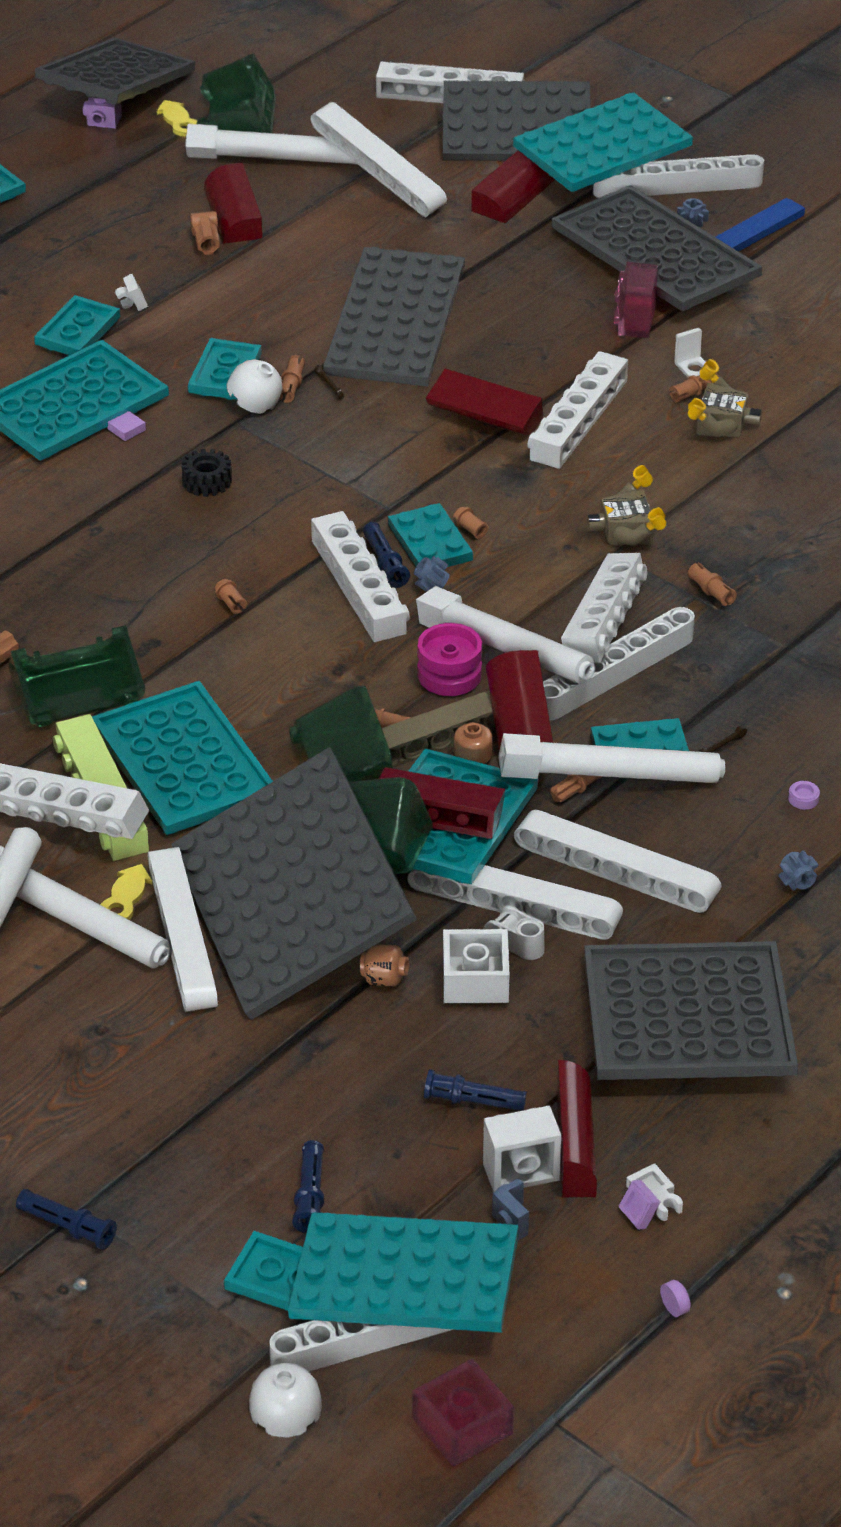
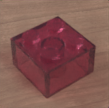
[614,262,658,338]
[412,1359,514,1467]

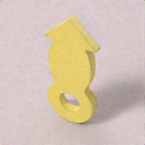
[157,100,199,137]
[100,864,152,920]

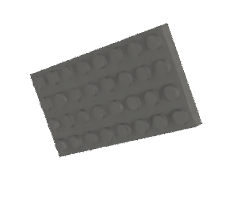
[552,185,762,311]
[323,247,465,386]

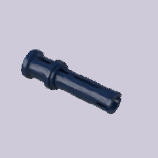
[363,522,410,588]
[424,1069,527,1111]
[292,1140,325,1233]
[16,1189,117,1250]

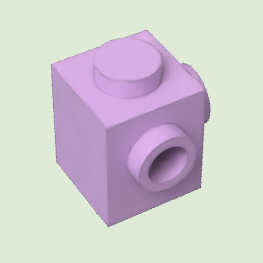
[83,97,122,128]

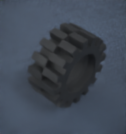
[181,449,232,497]

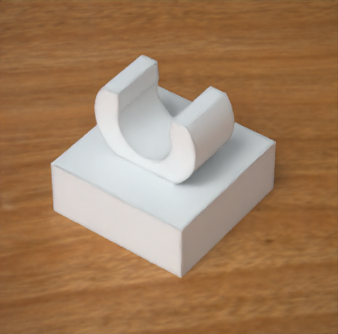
[115,274,148,311]

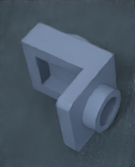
[492,1178,529,1240]

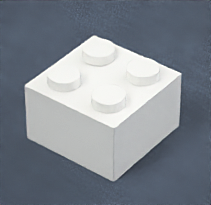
[443,929,509,1003]
[483,1105,561,1192]

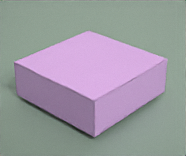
[107,411,146,441]
[618,1180,660,1229]

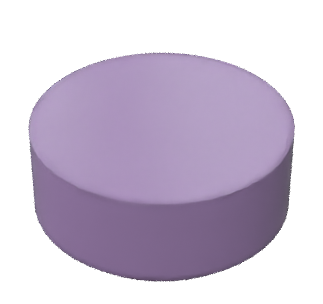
[788,781,820,810]
[660,1280,691,1317]

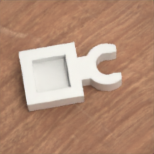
[626,1163,683,1221]

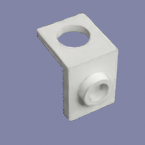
[674,328,706,377]

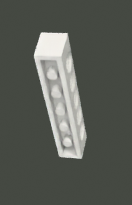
[376,62,524,103]
[528,351,628,469]
[311,511,410,642]
[561,553,647,663]
[0,763,149,839]

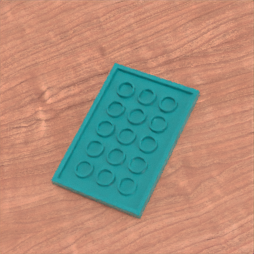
[513,92,693,192]
[0,340,169,461]
[92,681,273,835]
[370,748,538,885]
[288,1212,519,1333]

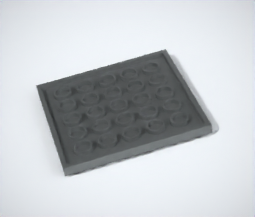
[584,941,798,1080]

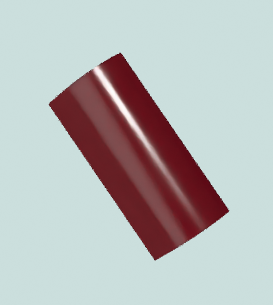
[471,150,556,224]
[204,163,263,244]
[426,368,544,436]
[486,650,553,750]
[371,767,505,839]
[557,1060,597,1198]

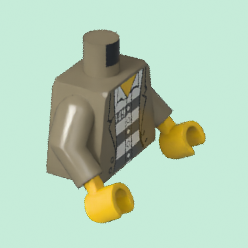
[688,359,762,437]
[586,465,666,546]

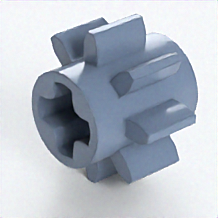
[677,198,709,228]
[414,556,449,592]
[778,850,819,891]

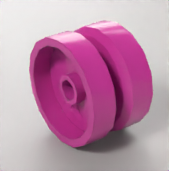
[417,623,482,696]

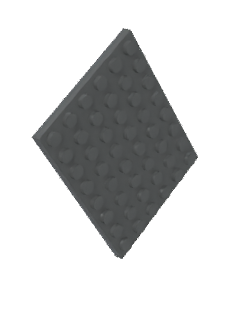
[171,747,417,1020]

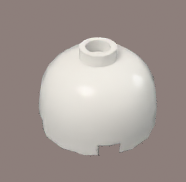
[227,359,283,414]
[249,1363,322,1437]

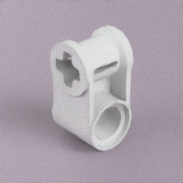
[484,905,545,960]

